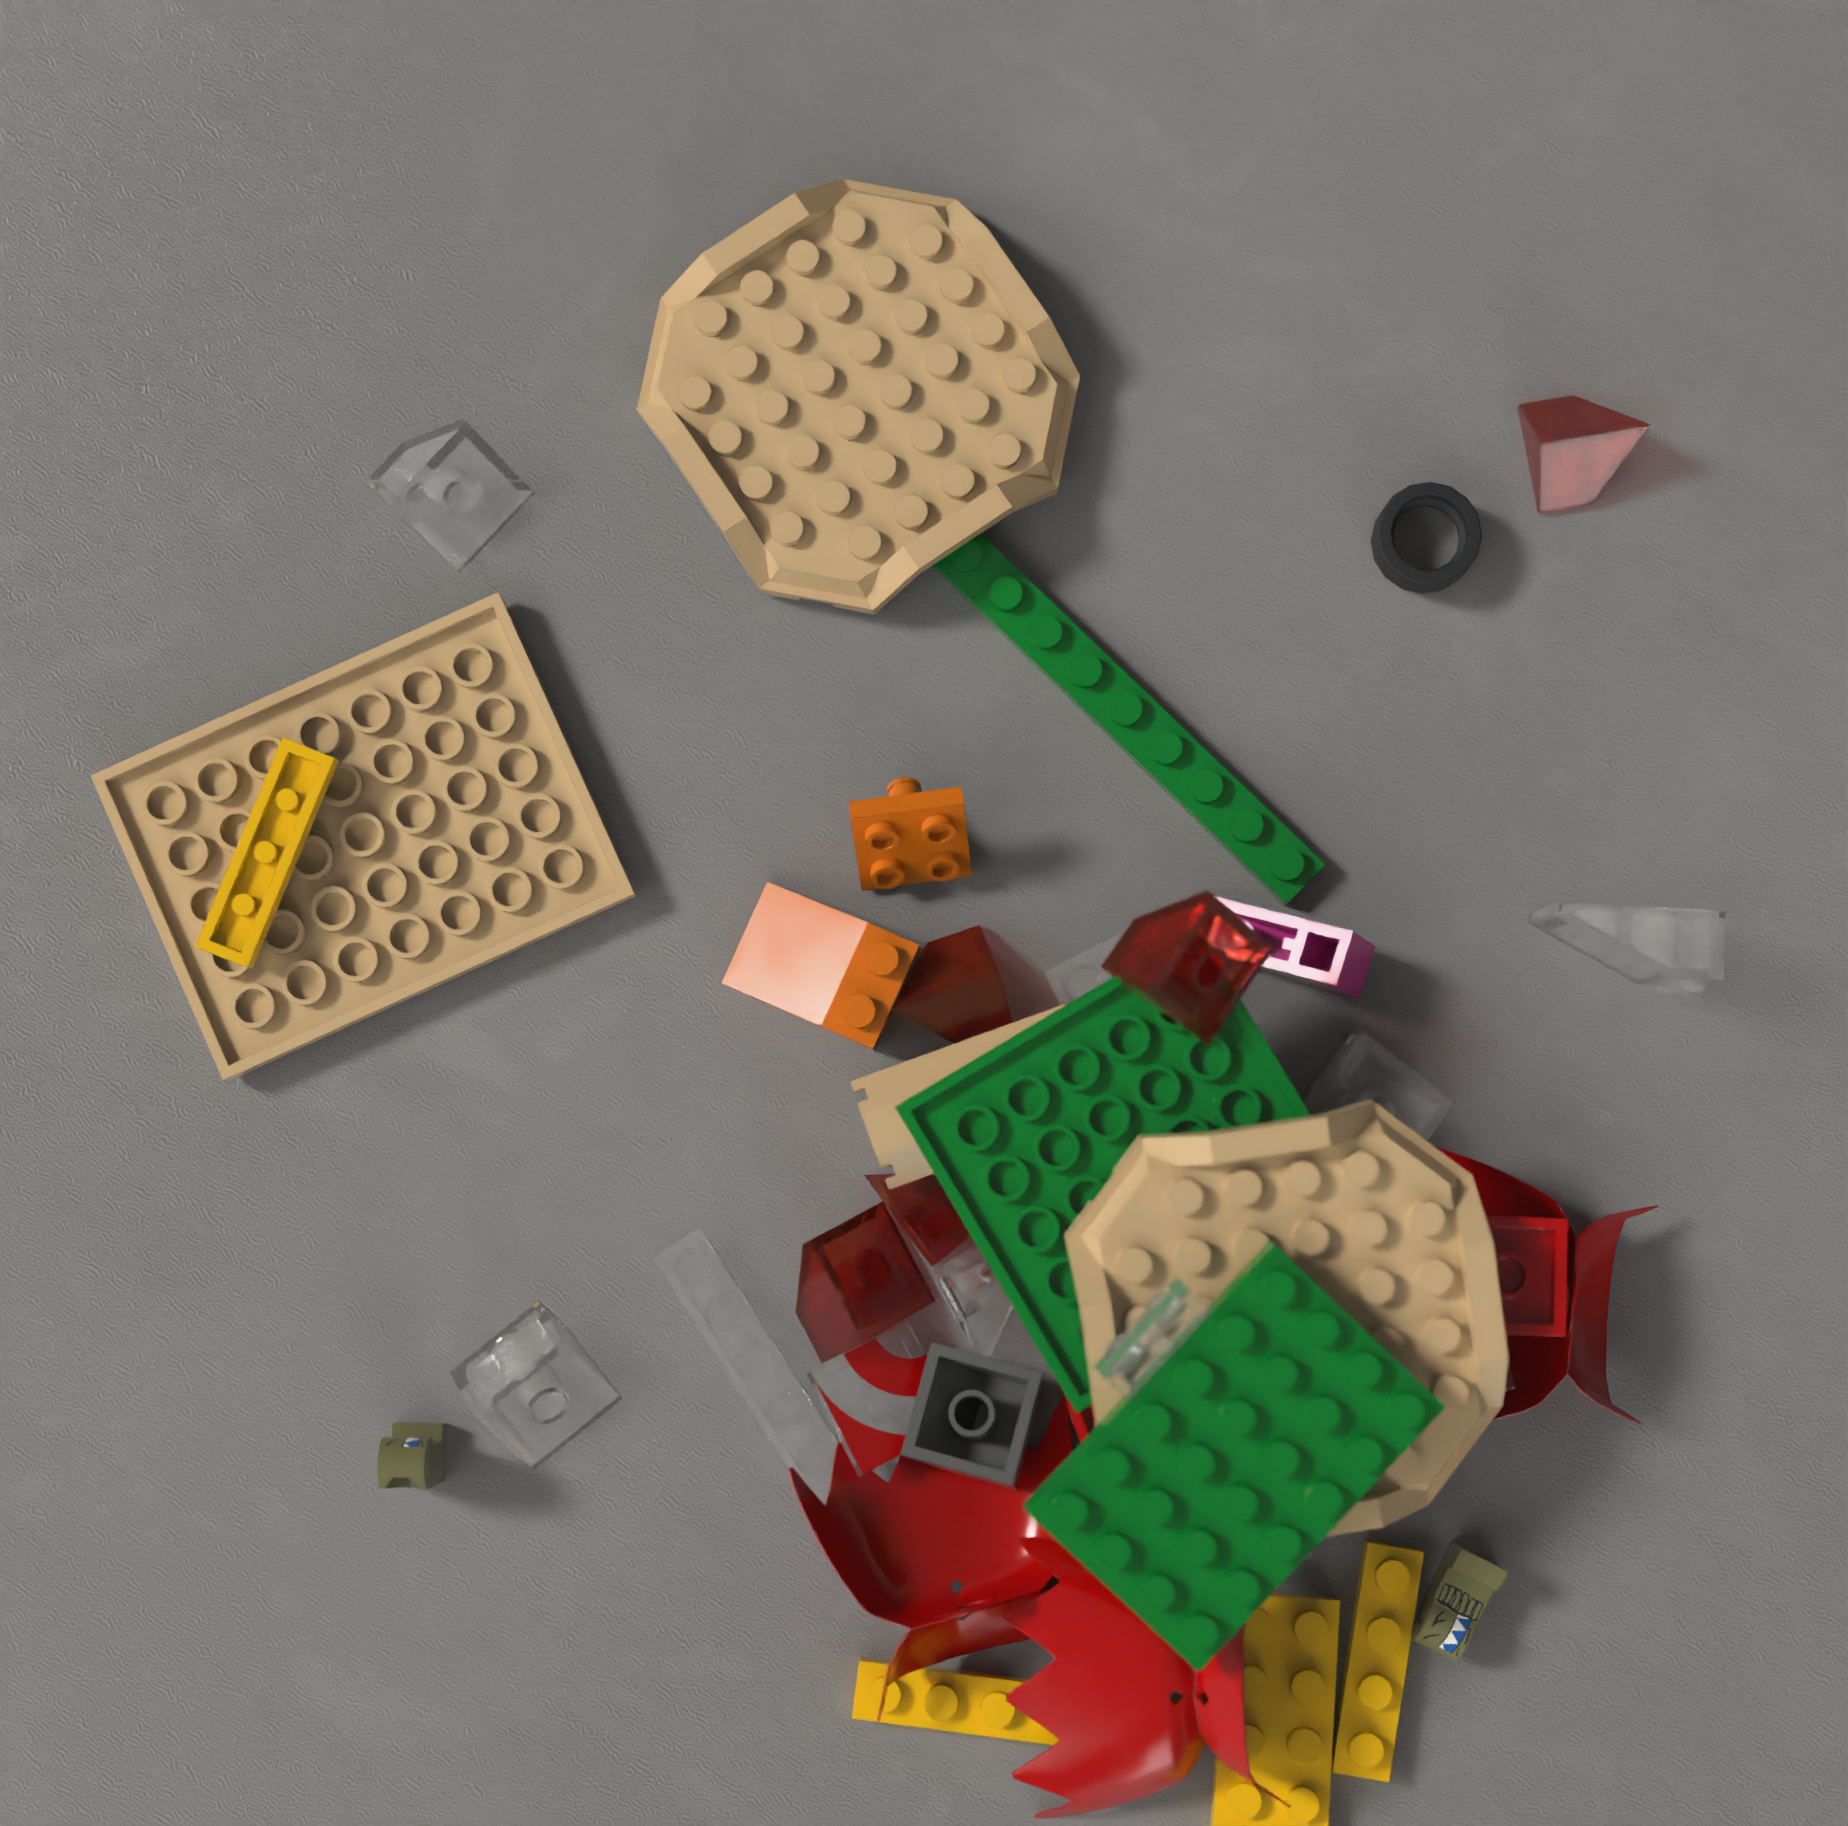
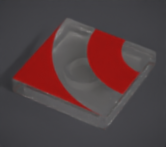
[806,1321,927,1477]

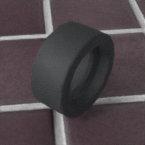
[1371,482,1482,594]

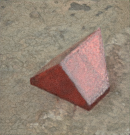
[1517,395,1651,513]
[891,925,1013,1044]
[864,1174,971,1267]

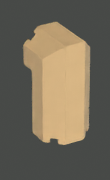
[850,1004,1066,1190]

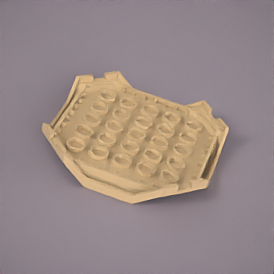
[637,179,1080,615]
[1064,1099,1509,1537]

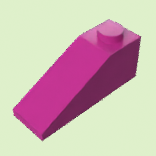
[1190,893,1375,999]

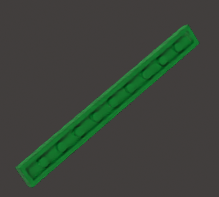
[932,534,1325,906]

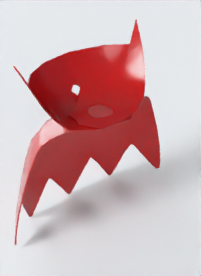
[1435,1147,1658,1425]
[788,1398,1072,1722]
[1003,1537,1291,1818]

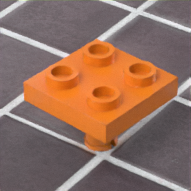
[848,777,972,891]

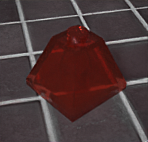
[1101,890,1274,1045]
[795,1201,936,1363]

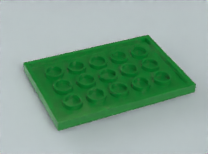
[1023,1241,1445,1672]

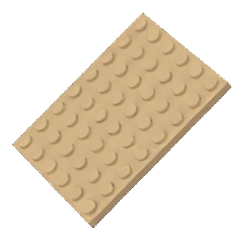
[90,592,637,1081]

